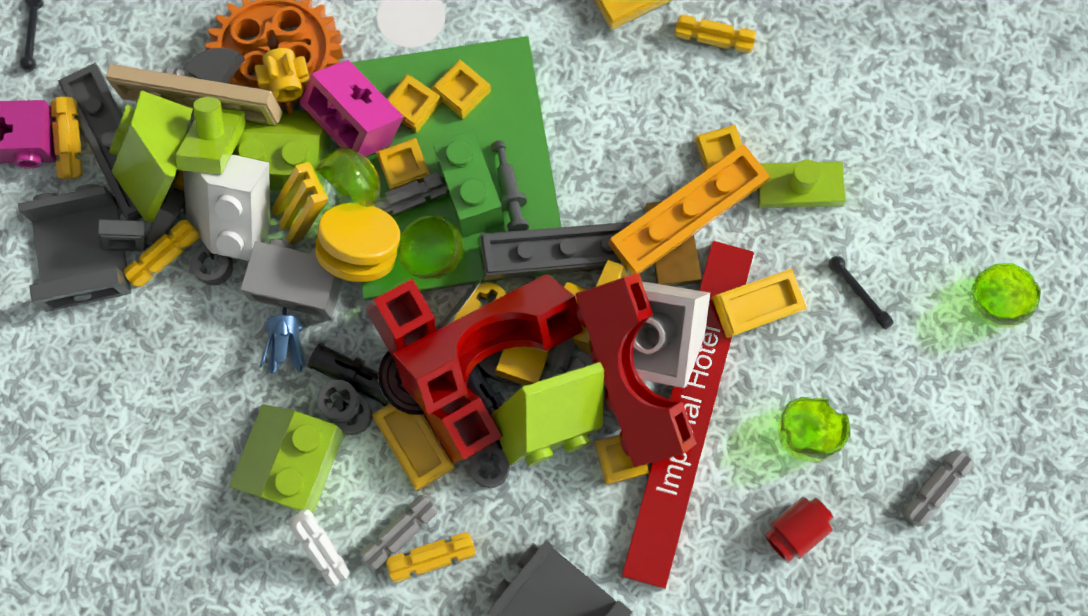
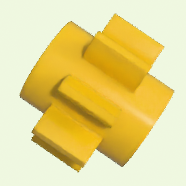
[254,48,309,102]

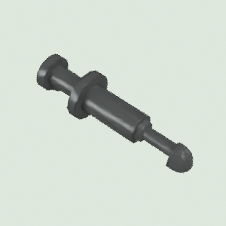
[491,140,529,232]

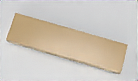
[105,64,282,126]

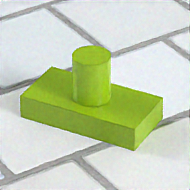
[175,97,246,175]
[757,159,846,208]

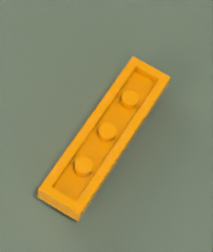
[608,144,771,274]

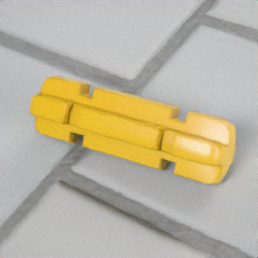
[674,14,756,53]
[51,97,83,180]
[123,220,200,287]
[387,532,475,583]

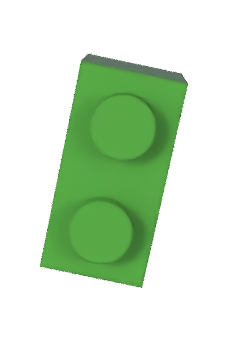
[433,129,504,238]

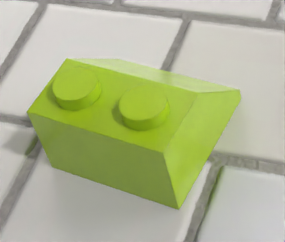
[109,90,193,223]
[232,110,330,192]
[490,362,604,467]
[229,404,345,514]

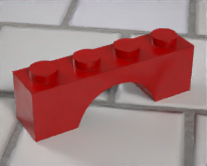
[575,272,697,468]
[392,274,583,414]
[365,278,502,463]

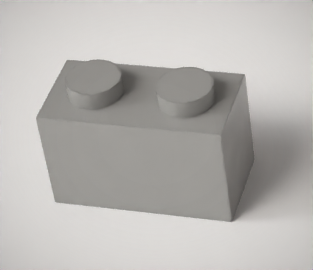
[240,239,343,320]

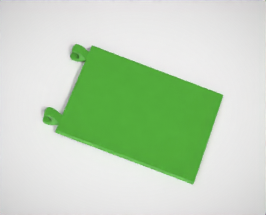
[345,36,562,301]

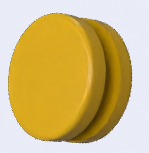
[315,203,400,282]

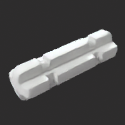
[288,509,349,586]

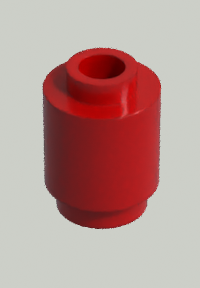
[764,496,833,563]

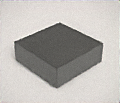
[98,219,145,251]

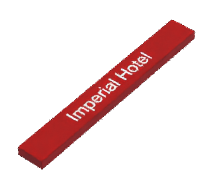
[621,241,754,589]

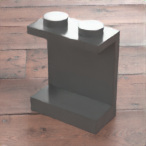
[18,184,131,312]
[487,540,633,616]

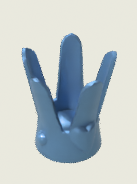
[259,307,306,374]

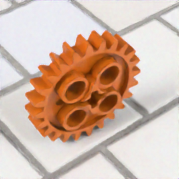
[205,0,343,114]

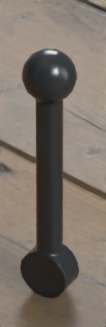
[19,0,44,72]
[828,256,894,330]

